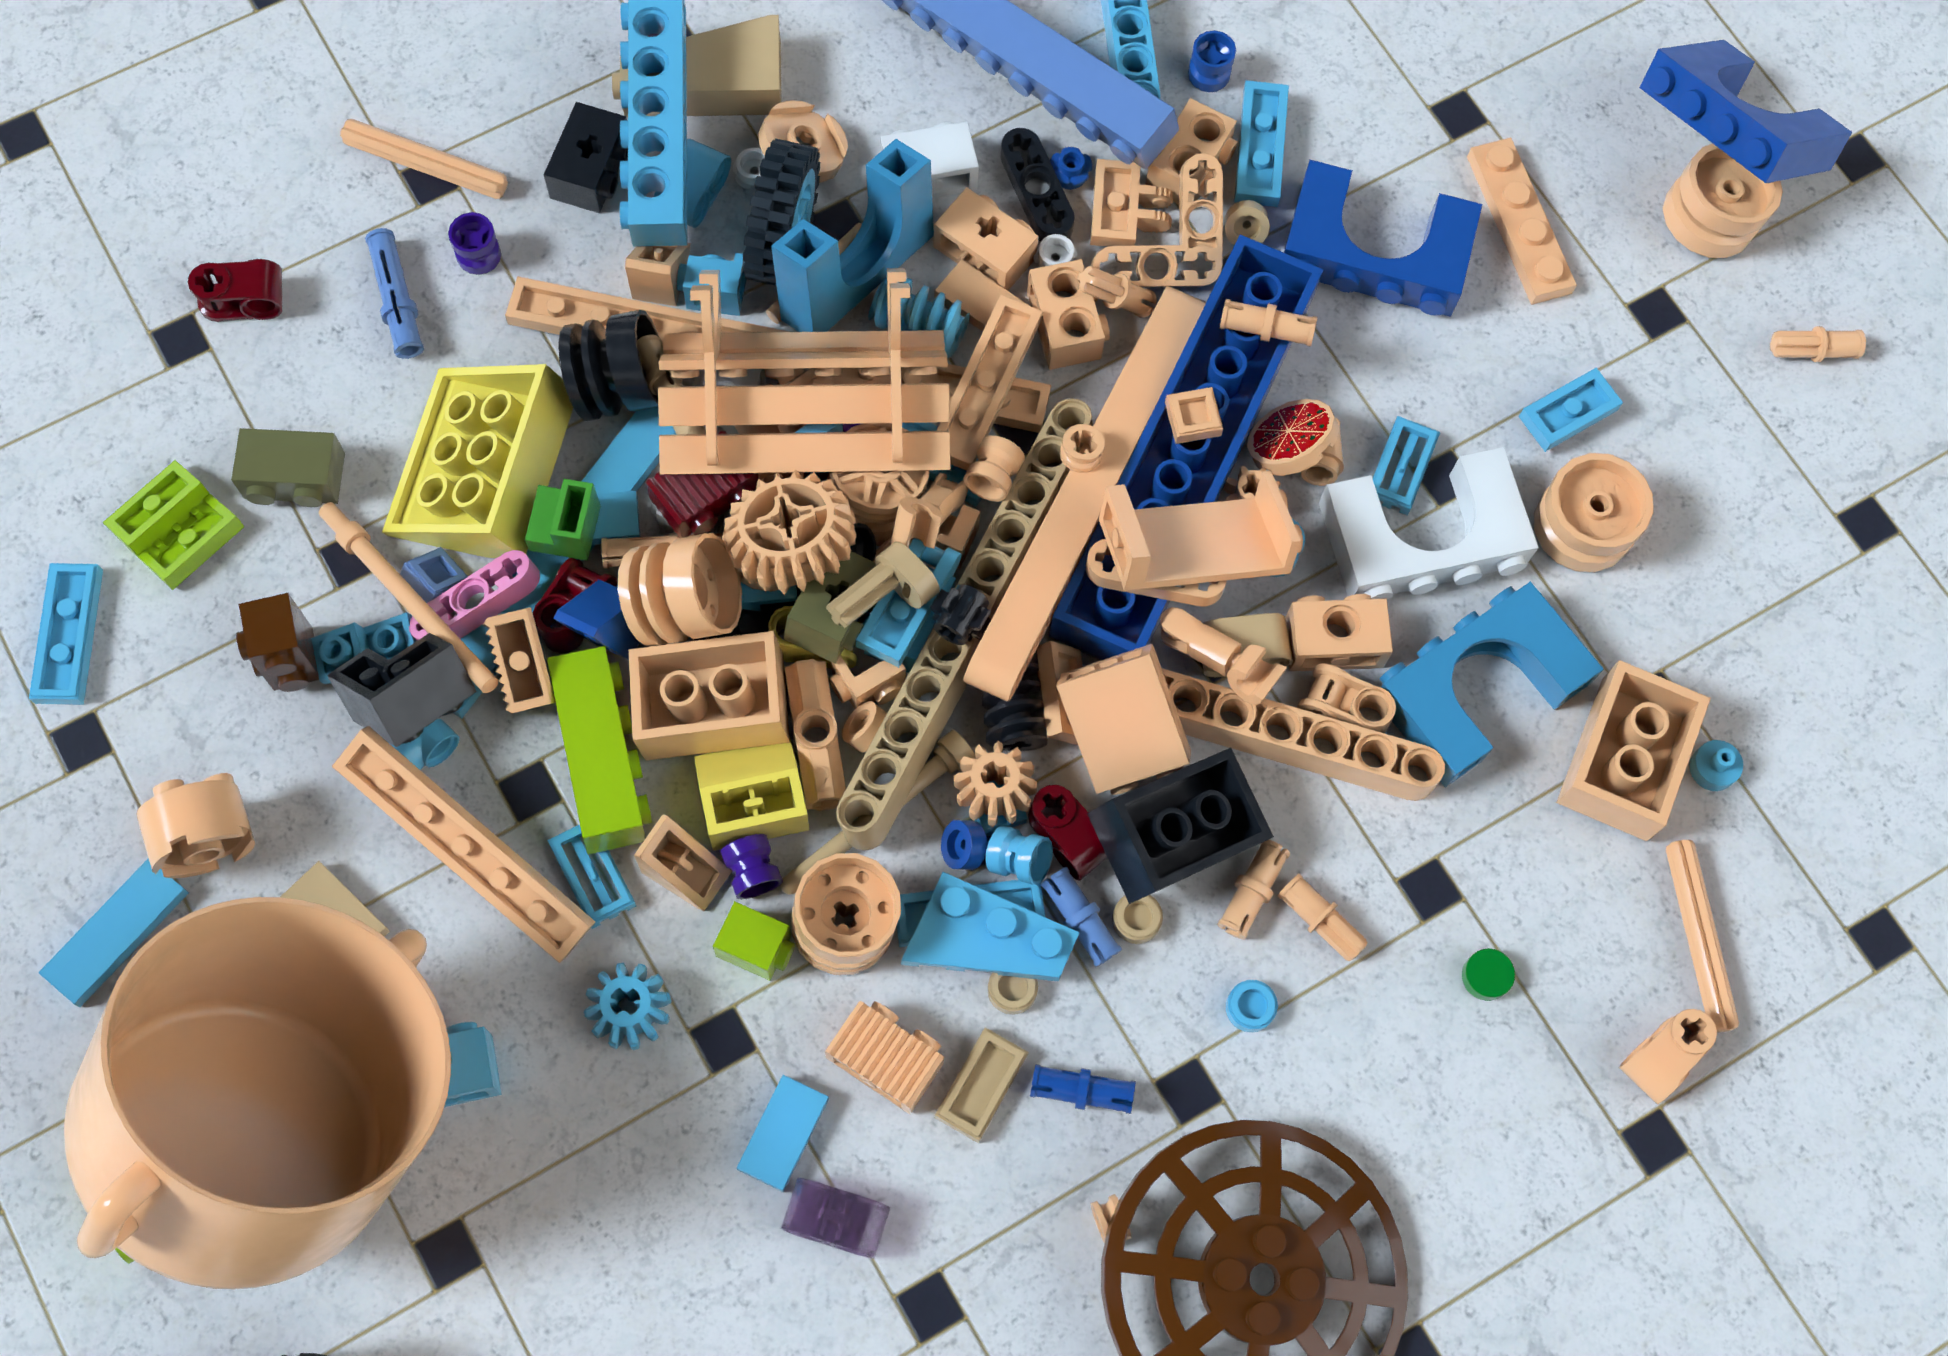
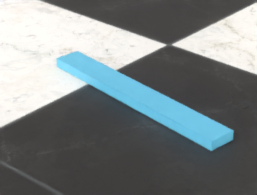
[453,407,677,719]

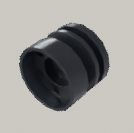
[558,310,659,421]

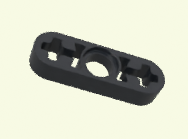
[1000,128,1075,242]

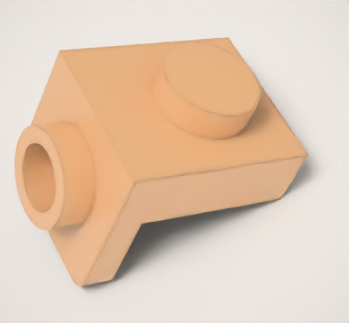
[828,656,906,709]

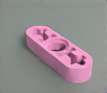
[409,550,540,641]

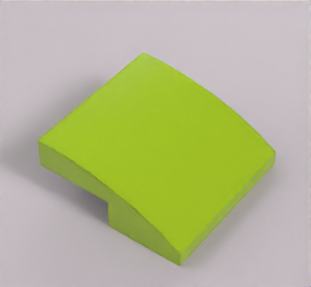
[102,460,245,590]

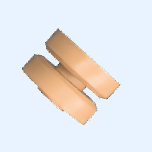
[1663,143,1783,258]
[1534,453,1654,572]

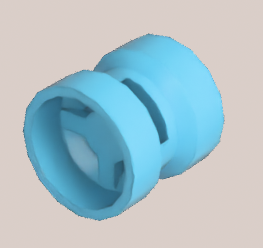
[986,825,1053,885]

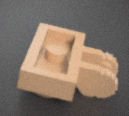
[1090,159,1173,247]

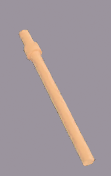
[319,502,499,693]

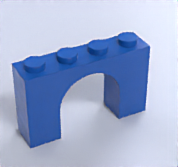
[1639,40,1852,183]
[1283,159,1483,317]

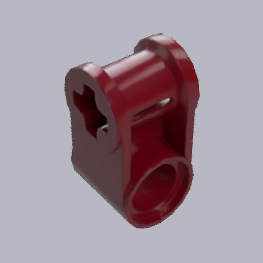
[187,259,282,322]
[533,558,617,653]
[1028,785,1107,881]

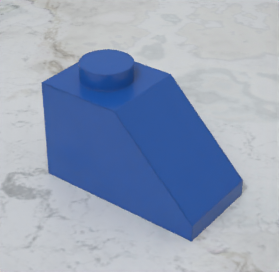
[553,579,640,660]

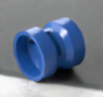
[1188,30,1236,93]

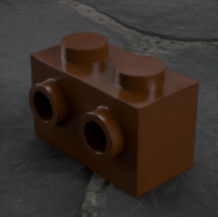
[236,593,319,692]

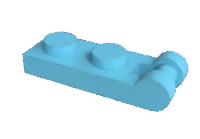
[856,538,962,668]

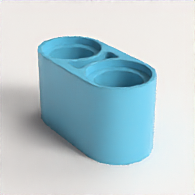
[653,139,732,228]

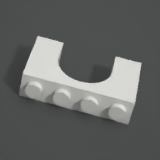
[1318,447,1539,600]

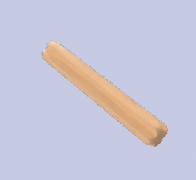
[340,119,508,199]
[1666,840,1739,1033]

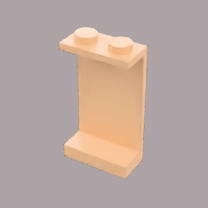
[1099,471,1303,591]

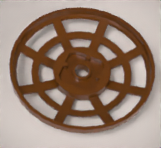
[1101,1120,1408,1356]

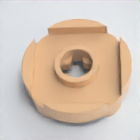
[758,100,848,183]

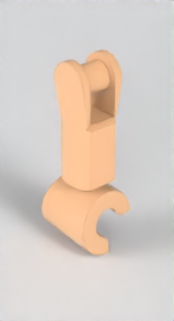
[891,472,968,549]
[1160,607,1287,705]

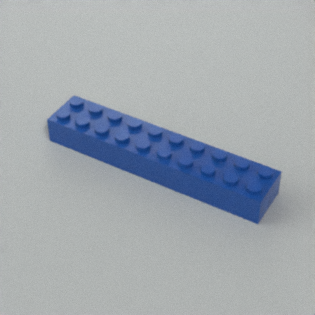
[1049,234,1323,660]

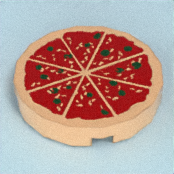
[1247,399,1340,476]

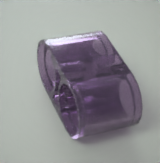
[780,1178,890,1259]

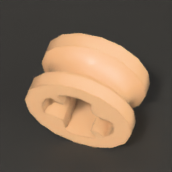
[1060,424,1105,473]
[1090,1194,1132,1243]

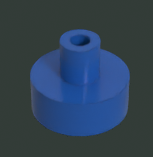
[941,820,990,870]

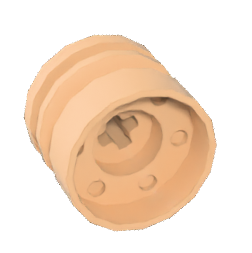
[827,423,929,546]
[618,533,742,647]
[791,853,901,975]

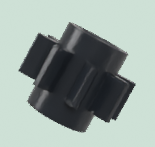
[929,584,991,645]

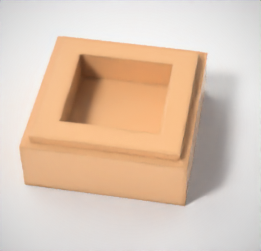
[1165,387,1223,444]

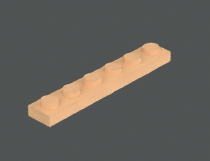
[332,726,596,963]

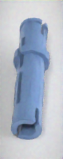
[365,228,424,359]

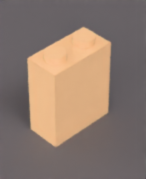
[1056,644,1191,795]

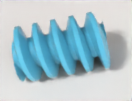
[868,276,970,358]

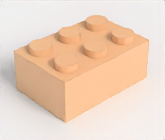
[628,631,790,761]
[1556,660,1711,841]

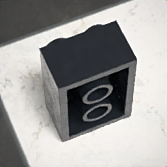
[1087,747,1274,904]

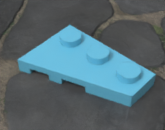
[901,872,1080,982]

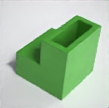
[525,479,601,561]

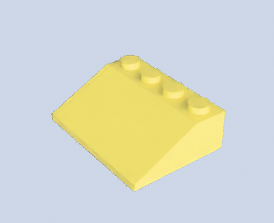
[382,364,573,558]

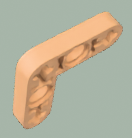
[1091,153,1223,287]

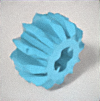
[584,963,672,1050]

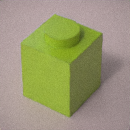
[712,901,795,981]

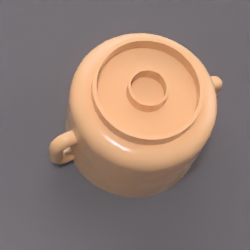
[64,897,451,1290]

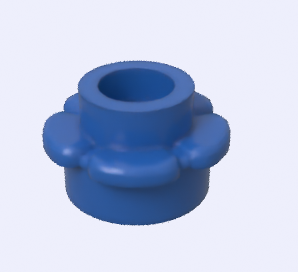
[1050,147,1093,190]

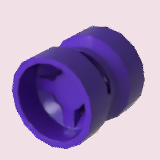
[448,212,501,275]
[720,834,783,900]

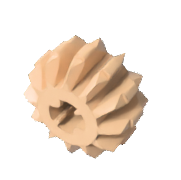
[954,741,1037,828]

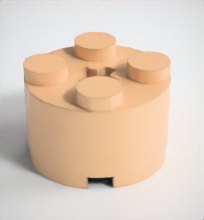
[136,773,255,878]

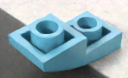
[311,612,417,684]

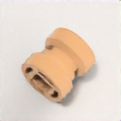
[963,435,1025,502]

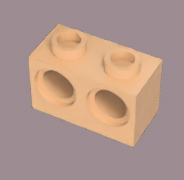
[1145,98,1238,204]
[1027,259,1110,370]

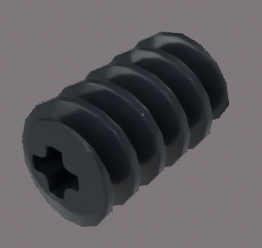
[982,650,1048,751]

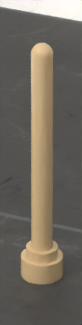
[780,730,976,894]

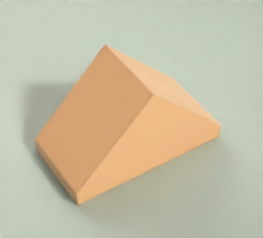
[625,243,691,306]
[634,814,732,911]

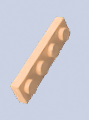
[1467,137,1577,305]
[936,294,1043,471]

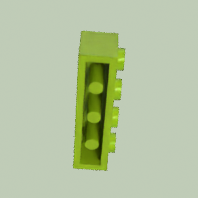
[547,646,653,854]

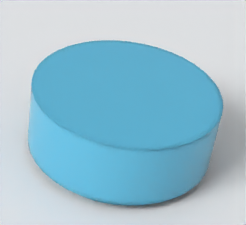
[1226,980,1278,1033]

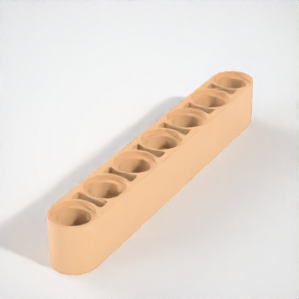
[1162,668,1445,801]

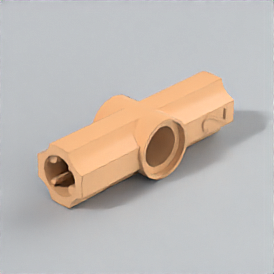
[784,659,846,811]

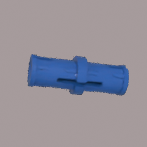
[1030,1064,1136,1114]

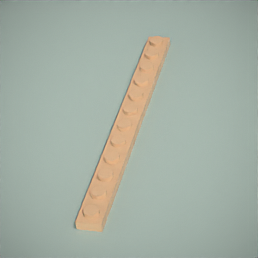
[505,276,1051,433]

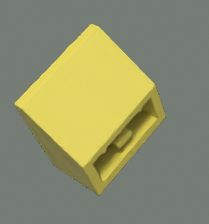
[694,736,810,851]

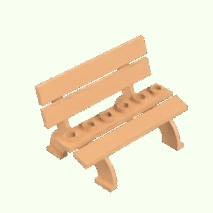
[658,268,951,474]

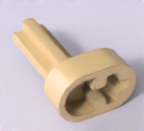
[826,542,940,628]

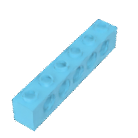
[620,0,688,247]

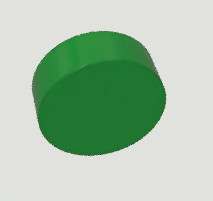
[1462,948,1515,1001]

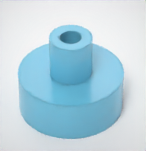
[1689,740,1743,791]

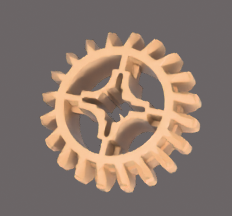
[724,470,856,595]

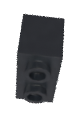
[543,102,628,214]

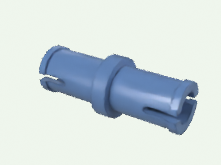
[1041,867,1122,967]

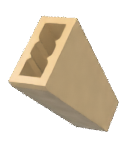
[612,15,782,117]

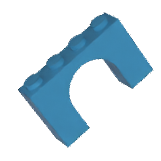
[771,139,934,332]
[1380,581,1604,788]

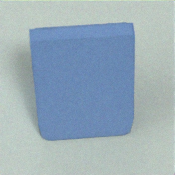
[400,547,468,603]

